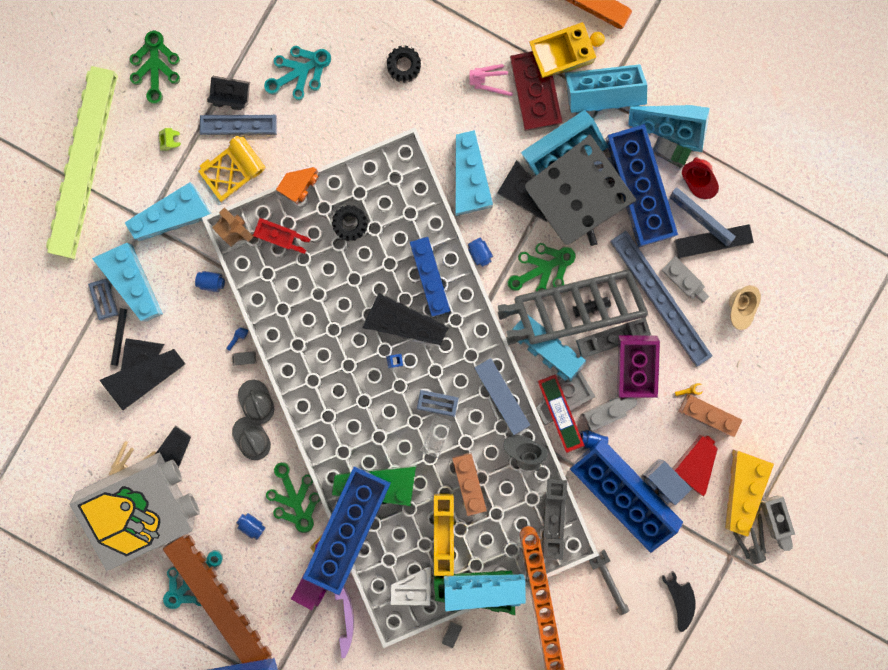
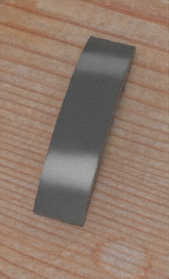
[576,317,651,358]
[543,479,567,560]

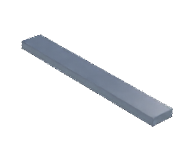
[610,230,712,367]

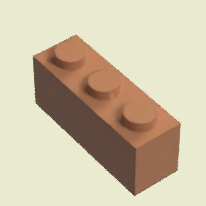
[678,394,743,437]
[452,452,487,516]

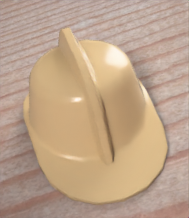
[729,285,761,330]

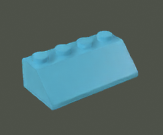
[565,64,648,113]
[521,110,608,176]

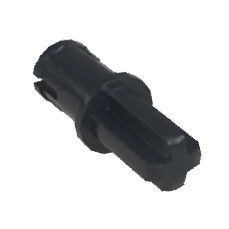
[572,297,611,318]

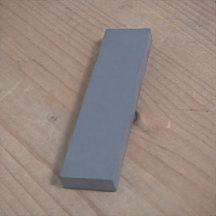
[200,115,277,135]
[670,187,736,246]
[474,358,530,435]

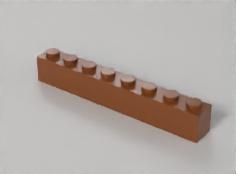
[163,534,272,663]

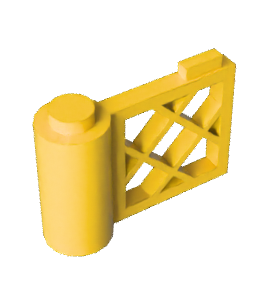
[198,136,266,202]

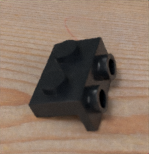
[207,75,250,110]

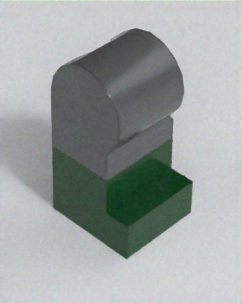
[653,137,692,168]

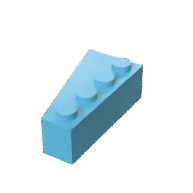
[92,243,163,322]
[512,314,586,381]

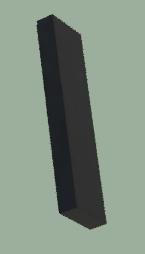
[674,224,754,259]

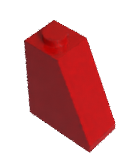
[672,435,718,497]

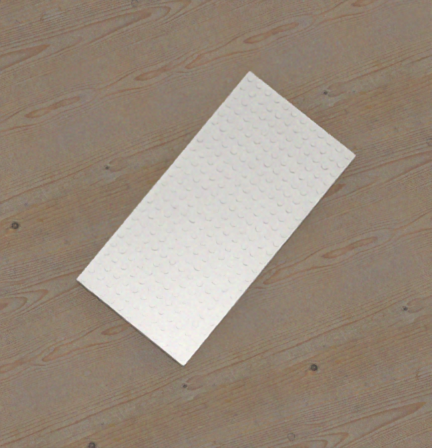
[202,127,599,648]

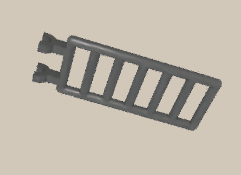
[498,270,648,345]

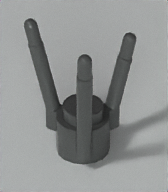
[733,514,767,564]

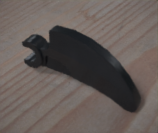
[662,571,696,632]

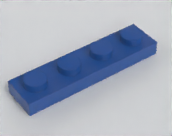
[410,237,450,317]

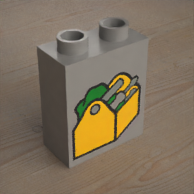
[69,452,200,572]

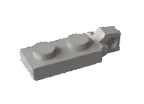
[661,256,710,303]

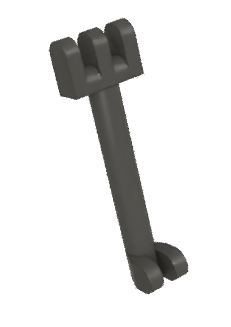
[588,549,630,616]

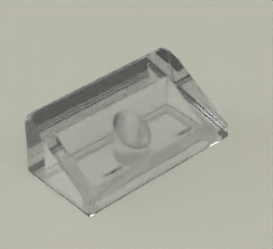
[420,415,452,458]

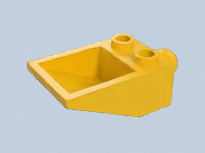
[529,22,605,78]

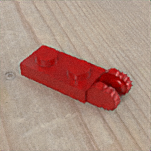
[253,218,311,254]

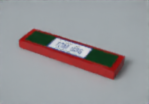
[538,374,584,453]

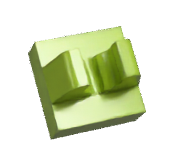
[159,128,181,151]

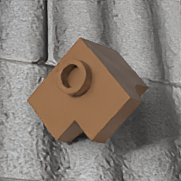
[212,207,254,247]

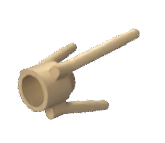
[109,441,156,475]

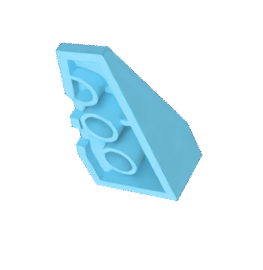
[628,105,710,152]

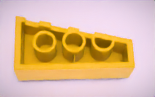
[725,449,774,537]

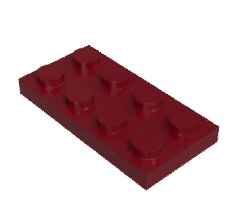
[510,51,563,131]

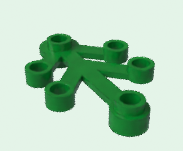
[130,30,181,105]
[507,243,576,292]
[266,462,321,533]

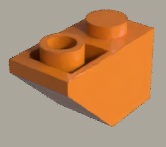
[276,167,319,205]

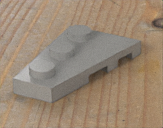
[536,371,595,425]

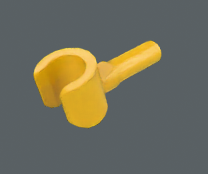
[675,383,703,396]

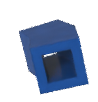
[386,354,403,369]

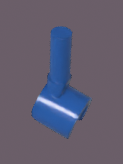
[226,327,248,351]

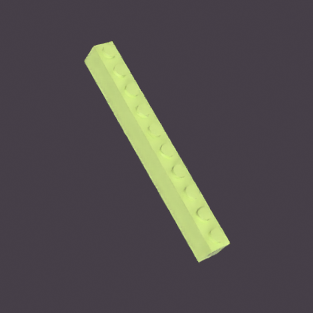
[46,66,118,259]

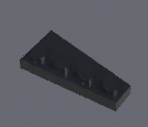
[362,293,449,345]
[99,349,186,410]
[154,425,191,468]

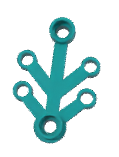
[264,46,331,100]
[163,550,223,609]

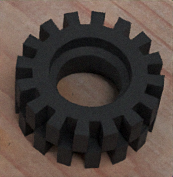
[387,45,421,83]
[332,205,368,241]

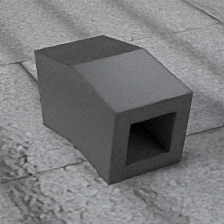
[232,351,256,366]
[442,622,462,648]

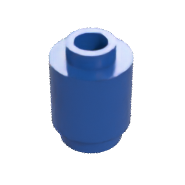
[468,237,494,267]
[195,271,225,293]
[236,513,266,540]

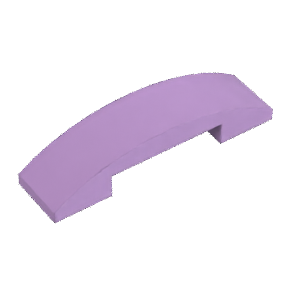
[335,585,354,658]

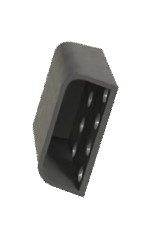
[525,135,636,245]

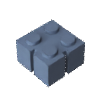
[642,459,692,505]

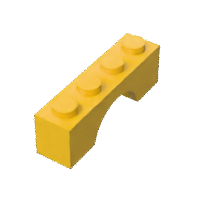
[434,494,454,576]

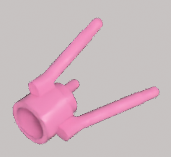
[470,64,513,96]

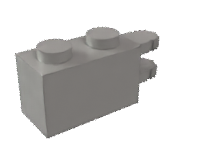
[582,397,637,431]
[760,495,795,551]

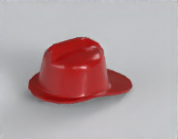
[682,157,719,199]

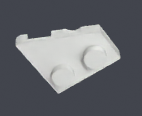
[391,567,431,606]

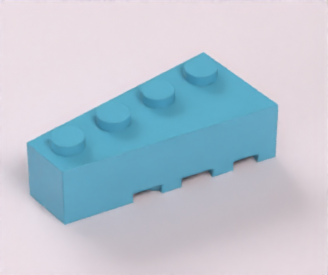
[455,130,493,216]
[125,182,212,241]
[444,574,526,611]

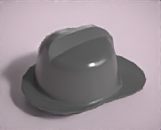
[238,379,275,424]
[232,417,271,460]
[503,435,548,471]

